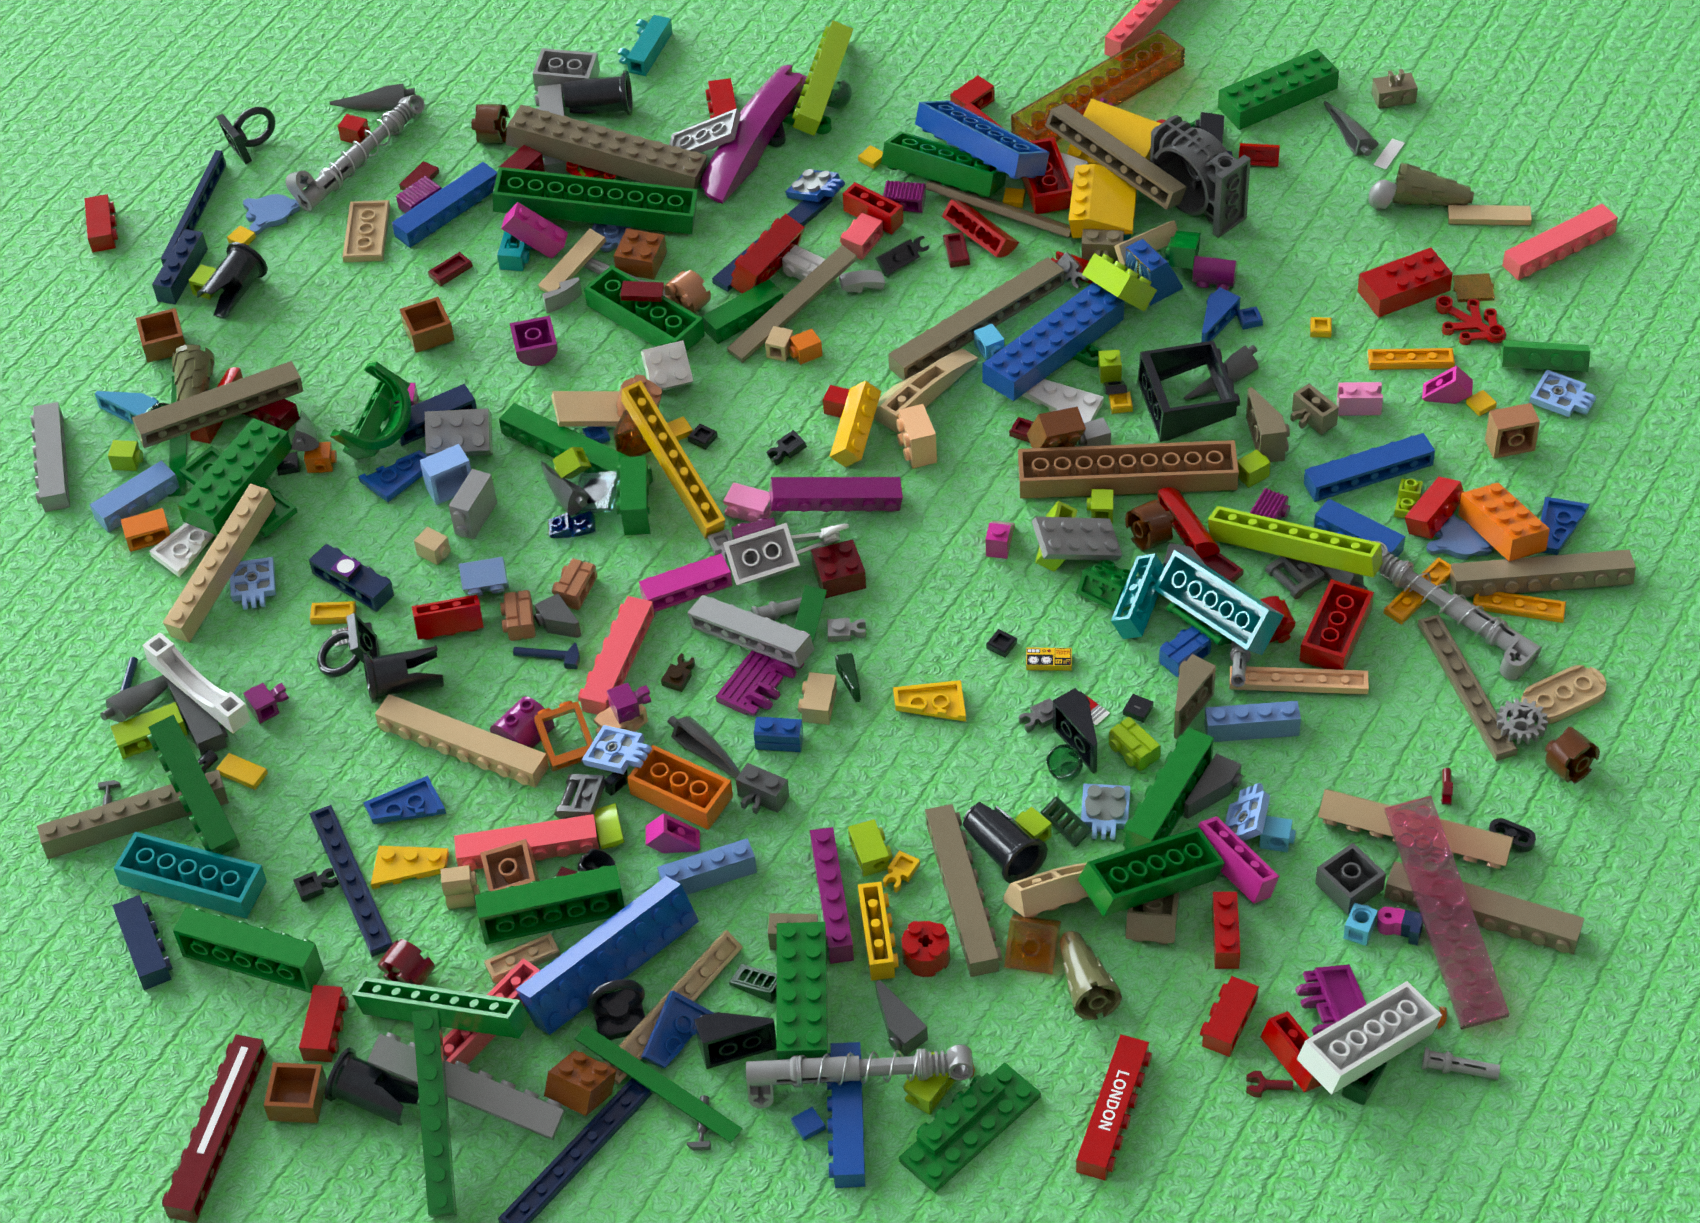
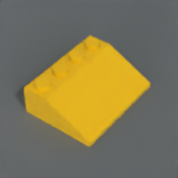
[1067,99,1162,166]
[1068,164,1137,238]

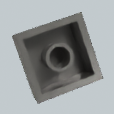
[1315,843,1386,915]

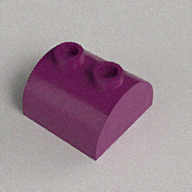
[1192,256,1238,291]
[509,315,558,366]
[490,696,555,748]

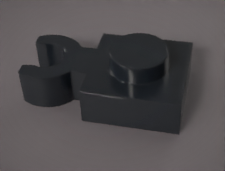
[766,430,807,465]
[293,868,339,902]

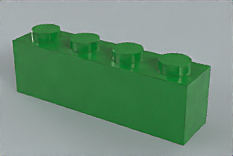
[702,279,784,344]
[1500,340,1590,372]

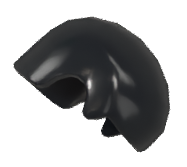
[577,849,615,872]

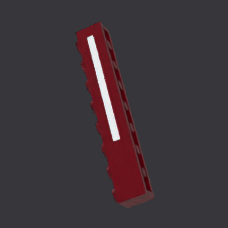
[162,1034,268,1223]

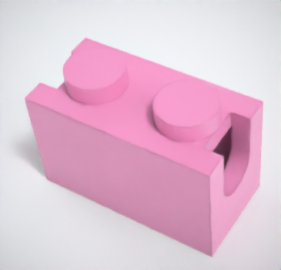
[1337,382,1383,416]
[723,482,772,522]

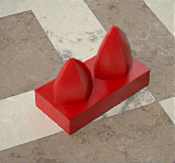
[1239,143,1280,167]

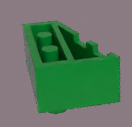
[616,456,651,535]

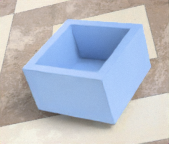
[420,444,471,505]
[459,557,509,596]

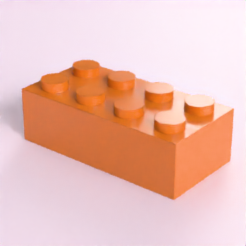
[1458,483,1550,561]
[627,745,733,830]

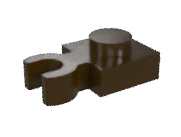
[661,653,695,692]

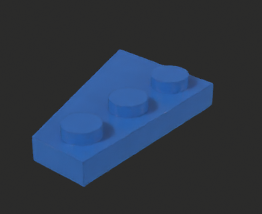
[358,450,428,502]
[1541,497,1589,555]
[363,775,446,824]
[641,990,714,1069]

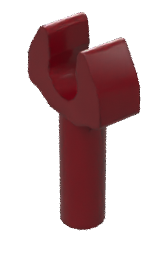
[1441,768,1453,805]
[1246,1071,1293,1098]

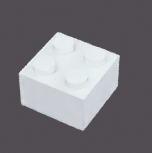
[641,340,693,390]

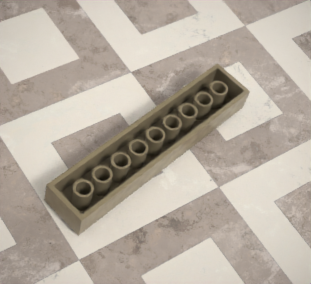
[506,105,707,189]

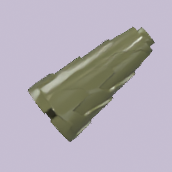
[1392,163,1474,207]
[172,344,215,402]
[1060,931,1122,1020]

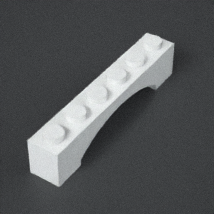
[142,632,250,733]

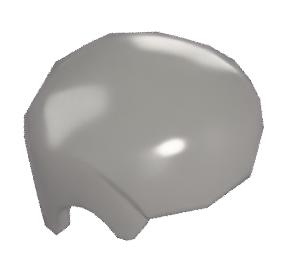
[1368,179,1397,210]

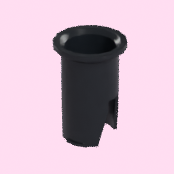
[563,71,633,115]
[197,242,268,318]
[363,645,444,704]
[963,802,1048,883]
[324,1047,419,1126]

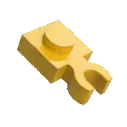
[883,850,920,893]

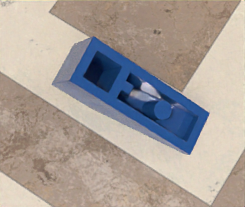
[1201,287,1241,342]

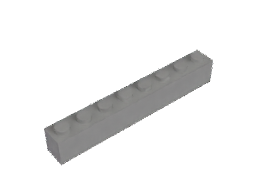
[367,1032,565,1141]

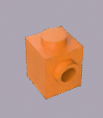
[789,329,823,365]
[304,442,337,473]

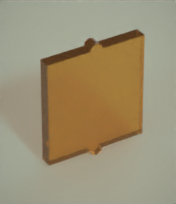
[1453,273,1495,302]

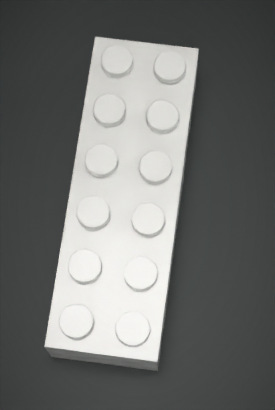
[1297,981,1442,1095]

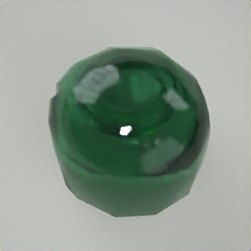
[826,79,852,109]
[1046,744,1083,782]

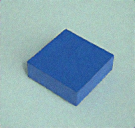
[1236,306,1263,330]
[583,426,610,444]
[791,1106,826,1141]

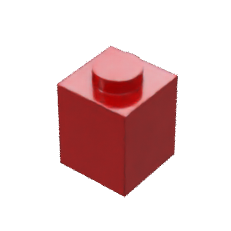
[337,114,370,144]
[823,385,850,418]

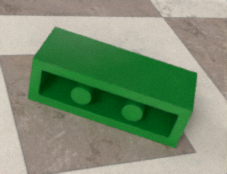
[1165,230,1201,269]

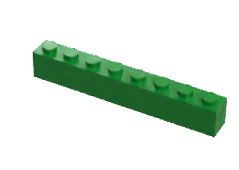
[499,403,653,487]
[352,977,531,1039]
[412,1009,457,1218]

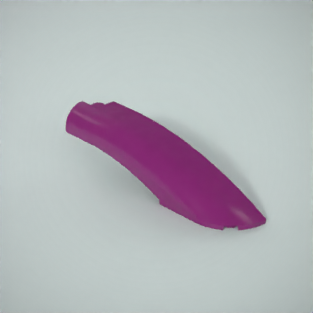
[701,65,807,204]

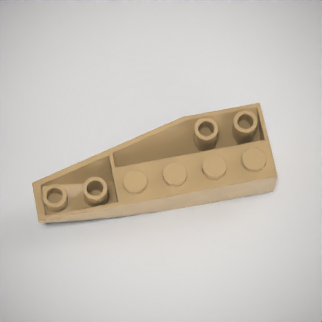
[874,348,978,433]
[1003,863,1089,918]

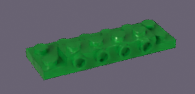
[179,446,298,538]
[899,1062,1041,1193]

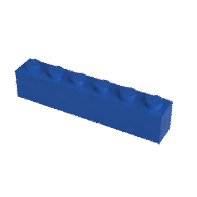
[392,162,497,248]
[1304,433,1435,502]
[827,1042,866,1188]

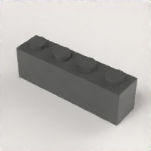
[167,680,228,756]

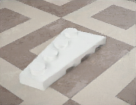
[1022,379,1104,423]
[150,523,214,577]

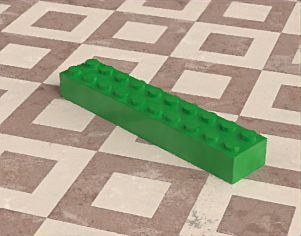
[493,167,698,234]

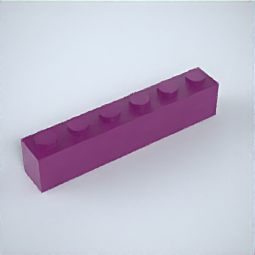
[769,477,903,512]
[810,827,854,964]

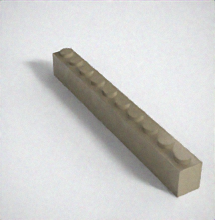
[888,257,1064,380]

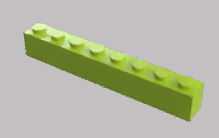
[792,20,853,136]
[1208,506,1383,578]

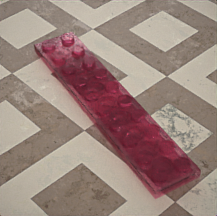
[1384,795,1509,1030]

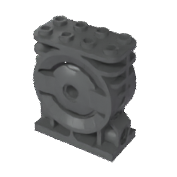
[1150,115,1251,238]

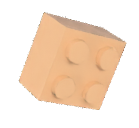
[896,404,937,469]

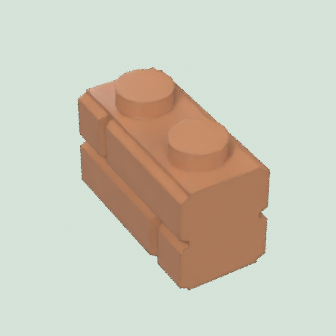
[552,558,597,610]
[500,590,536,641]

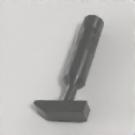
[98,780,121,805]
[687,1095,711,1150]

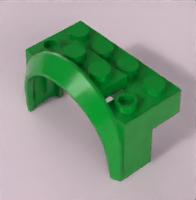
[330,362,411,460]

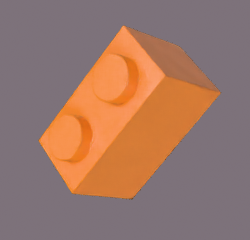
[121,508,171,552]

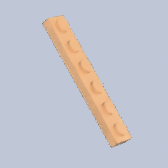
[1230,666,1369,694]

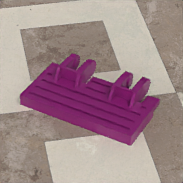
[716,650,804,716]
[1295,964,1367,1035]

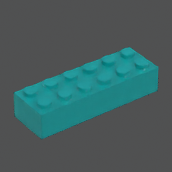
[1154,550,1284,655]
[113,832,267,919]

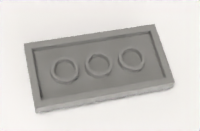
[669,108,741,153]
[1032,517,1122,560]

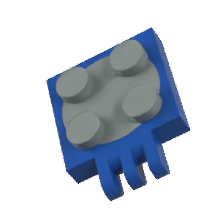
[785,169,845,202]

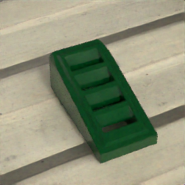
[835,653,861,702]
[1041,796,1092,847]
[729,964,777,1003]
[1342,1062,1387,1105]

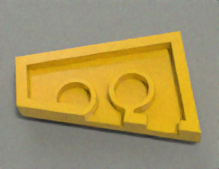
[893,680,966,722]
[371,846,449,890]

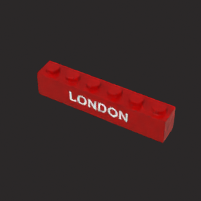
[1076,1034,1152,1181]

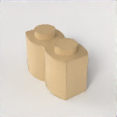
[441,865,480,909]

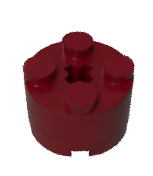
[377,939,435,985]

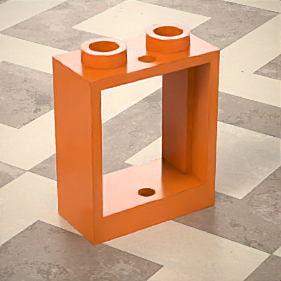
[534,701,593,772]

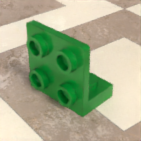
[1076,560,1138,611]

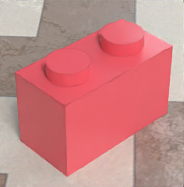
[840,213,883,260]

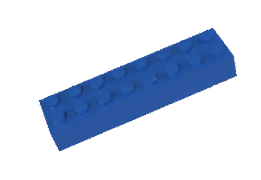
[915,100,1049,179]
[982,283,1125,401]
[516,876,699,1035]

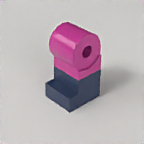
[1377,907,1424,946]

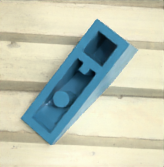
[94,391,160,425]

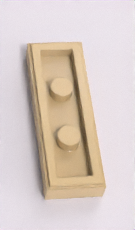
[484,933,560,983]

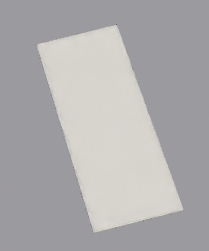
[1373,138,1405,169]

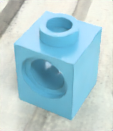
[974,324,1004,360]
[1259,816,1296,853]
[1343,902,1378,946]

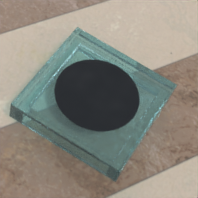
[575,471,619,515]

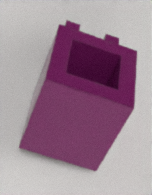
[243,682,289,724]
[607,682,651,724]

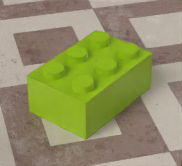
[1082,253,1157,311]

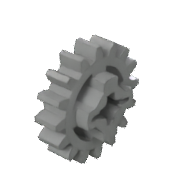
[1496,698,1548,745]

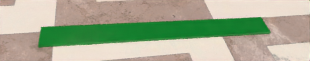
[168,376,187,497]
[574,1025,743,1143]

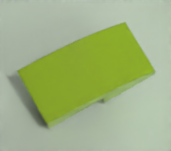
[1394,478,1423,518]
[594,803,625,849]

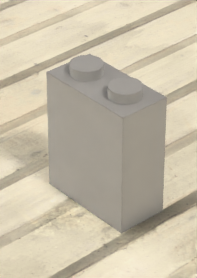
[449,469,497,539]

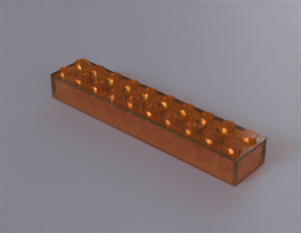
[1011,29,1185,141]

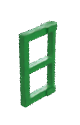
[1166,602,1232,646]

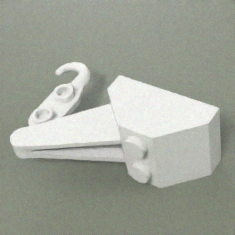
[723,523,849,586]

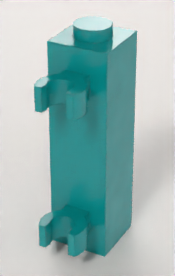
[618,15,673,76]

